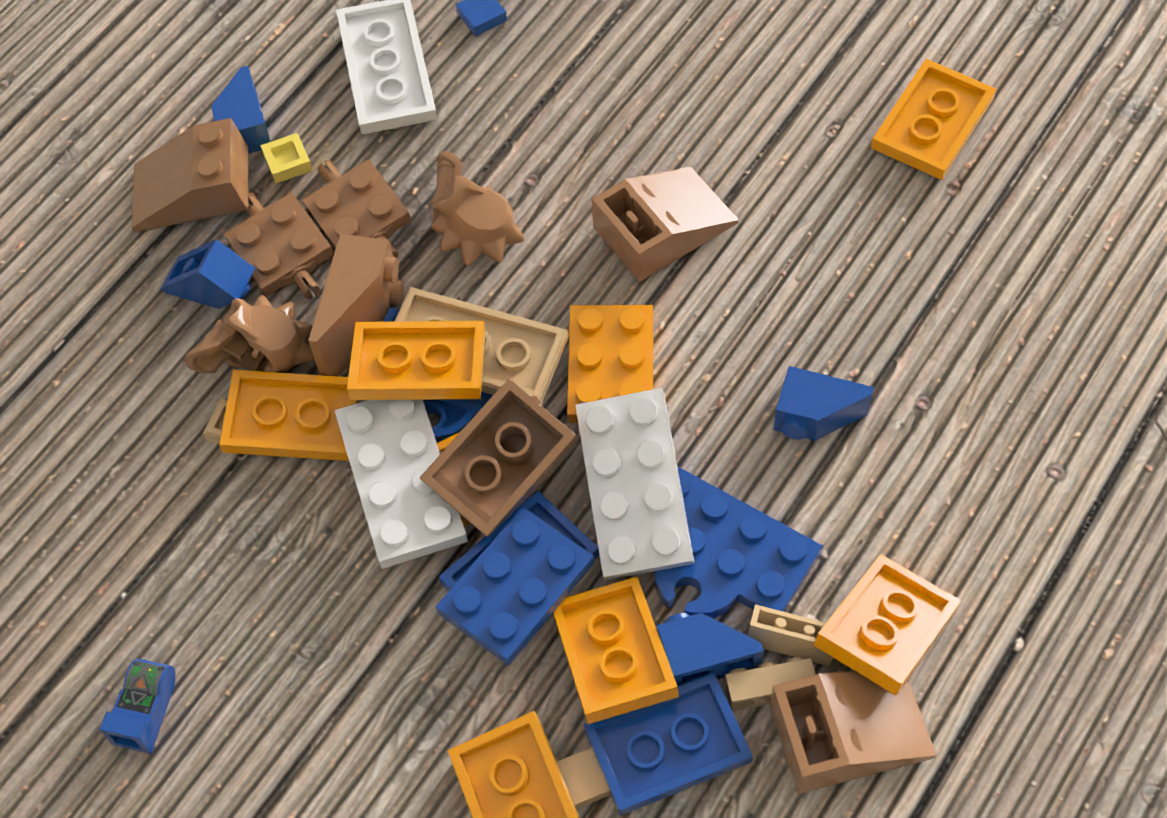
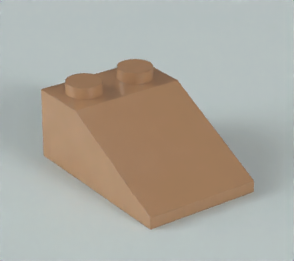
[132,118,248,232]
[308,234,404,377]
[419,378,577,538]

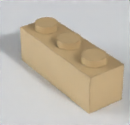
[747,605,833,666]
[724,657,816,711]

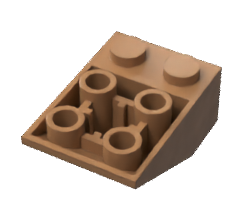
[592,167,738,282]
[769,671,936,794]

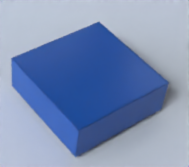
[456,0,507,37]

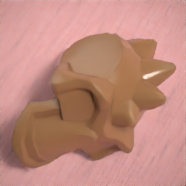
[431,151,525,265]
[185,295,315,373]

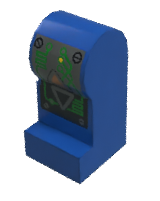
[100,658,176,754]

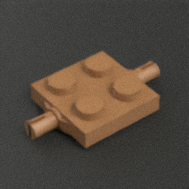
[302,159,412,258]
[224,192,334,299]

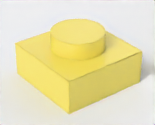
[261,133,313,184]

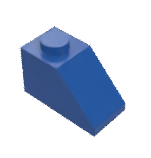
[211,66,271,154]
[160,239,255,309]
[773,366,874,441]
[657,613,764,686]

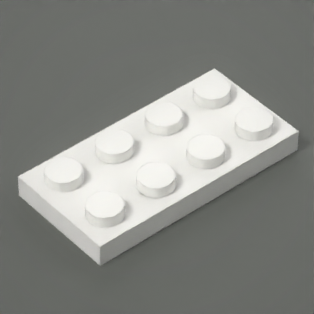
[336,0,437,135]
[575,388,695,580]
[334,400,468,569]

